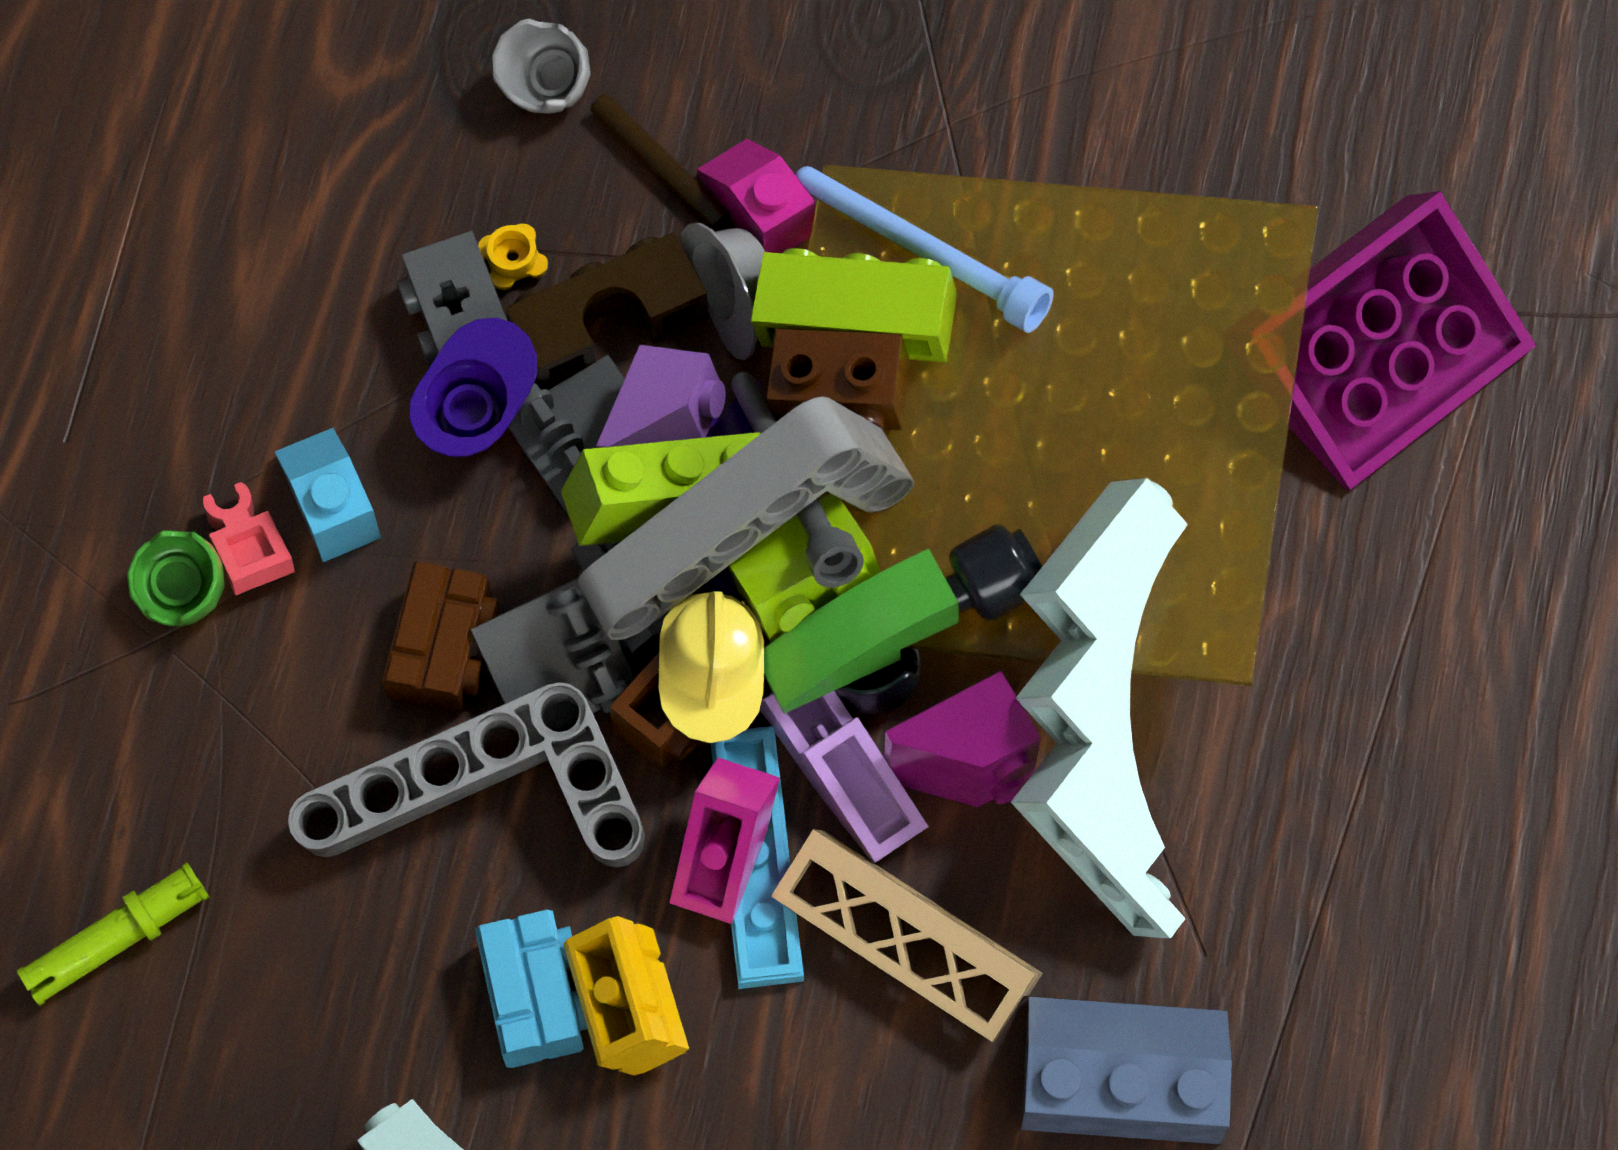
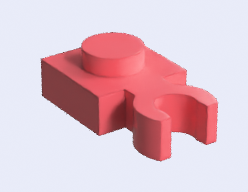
[203,482,295,596]

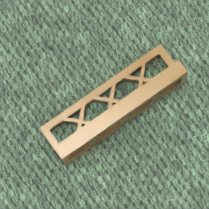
[771,829,1043,1042]

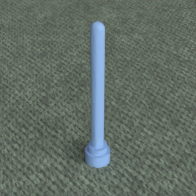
[795,166,1054,333]

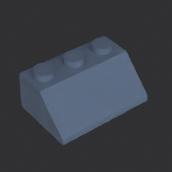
[1021,997,1232,1144]

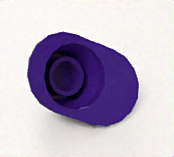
[410,318,537,457]

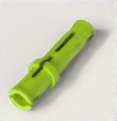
[17,862,210,1006]

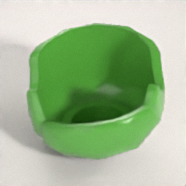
[127,530,225,626]

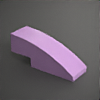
[760,691,929,863]

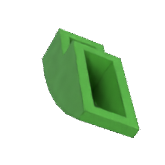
[764,548,959,714]

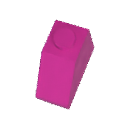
[696,139,815,253]
[669,757,780,924]

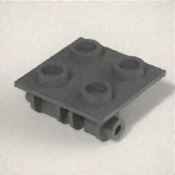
[508,355,625,517]
[470,578,635,731]

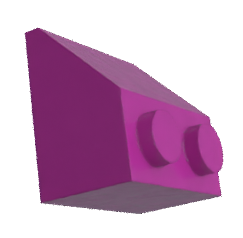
[884,671,1041,807]

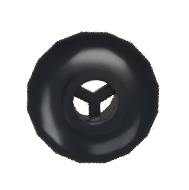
[945,524,1042,621]

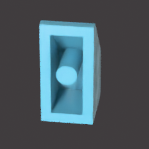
[275,428,381,562]

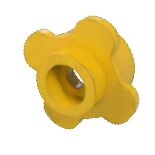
[478,223,548,290]

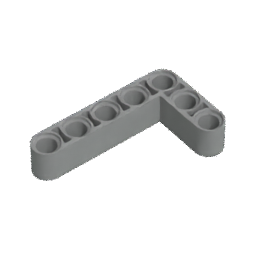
[578,396,915,640]
[288,682,646,868]

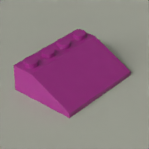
[1221,191,1537,490]

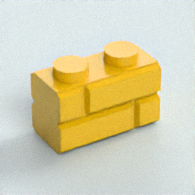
[563,916,689,1076]

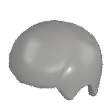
[491,18,591,114]

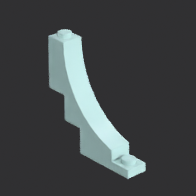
[1011,478,1188,939]

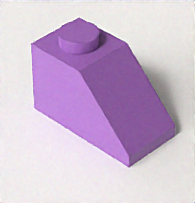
[596,345,726,448]

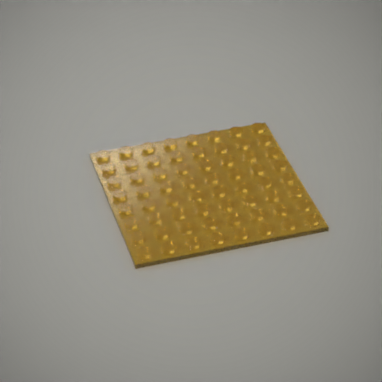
[742,164,1319,687]

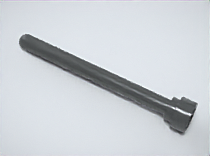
[731,372,864,588]

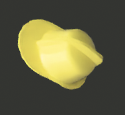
[658,591,764,743]

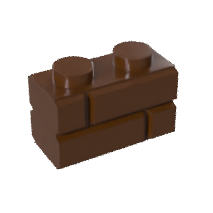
[382,561,500,714]

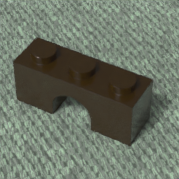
[505,232,709,390]

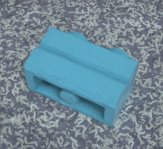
[475,910,588,1068]

